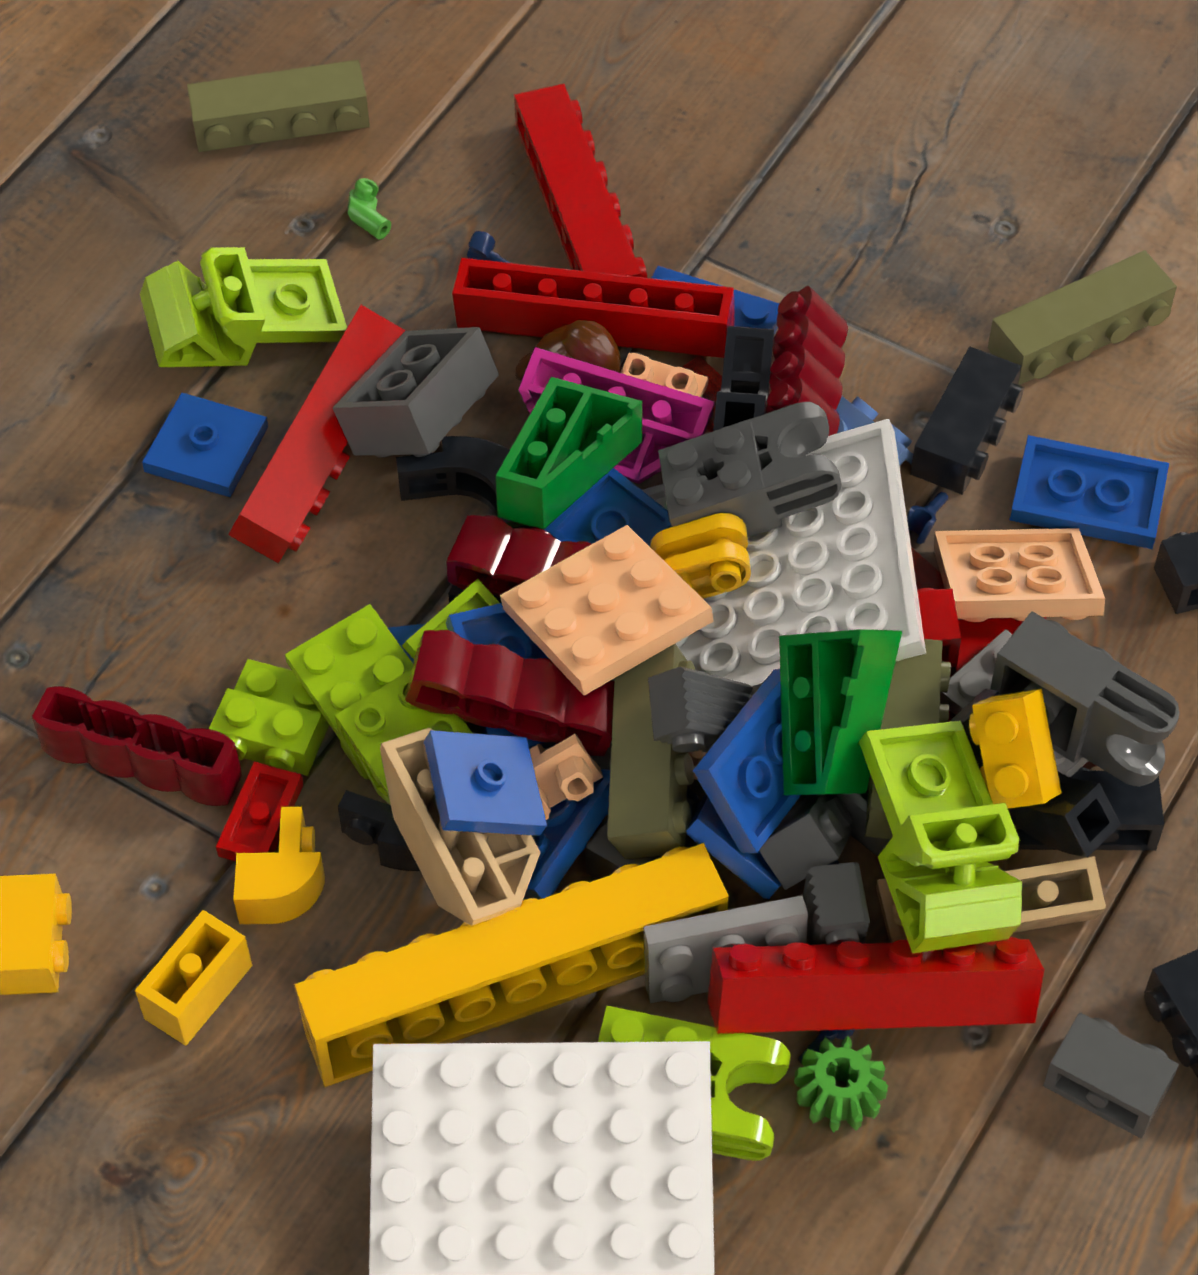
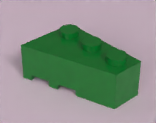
[496,377,642,530]
[779,629,902,795]

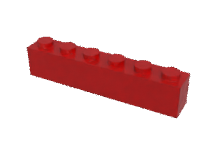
[514,84,647,278]
[452,258,735,358]
[228,305,406,564]
[707,937,1045,1034]

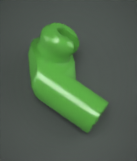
[347,178,391,240]

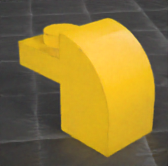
[233,807,325,924]

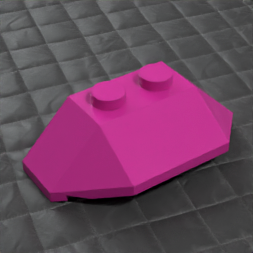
[518,347,715,484]

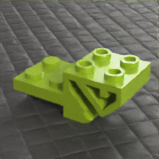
[140,247,347,367]
[285,604,473,805]
[859,721,1022,953]

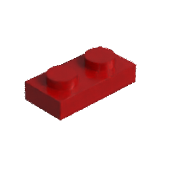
[216,761,304,862]

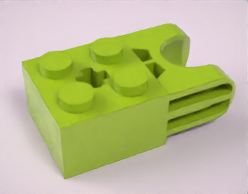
[598,1006,791,1161]

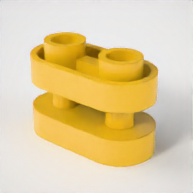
[650,513,751,599]

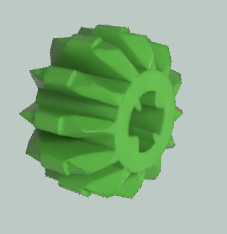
[794,1036,888,1133]

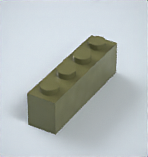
[187,60,370,152]
[988,250,1177,385]
[865,639,951,839]
[607,644,696,860]

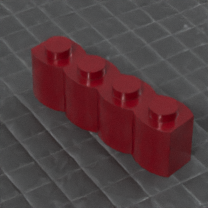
[766,285,848,436]
[446,515,591,599]
[405,630,615,756]
[31,686,242,806]

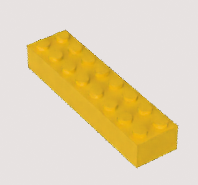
[294,843,729,1087]

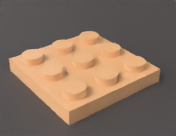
[500,525,714,696]
[934,528,1105,622]

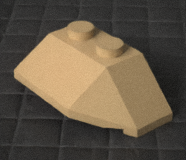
[380,728,541,926]

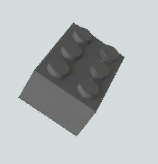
[333,327,499,458]

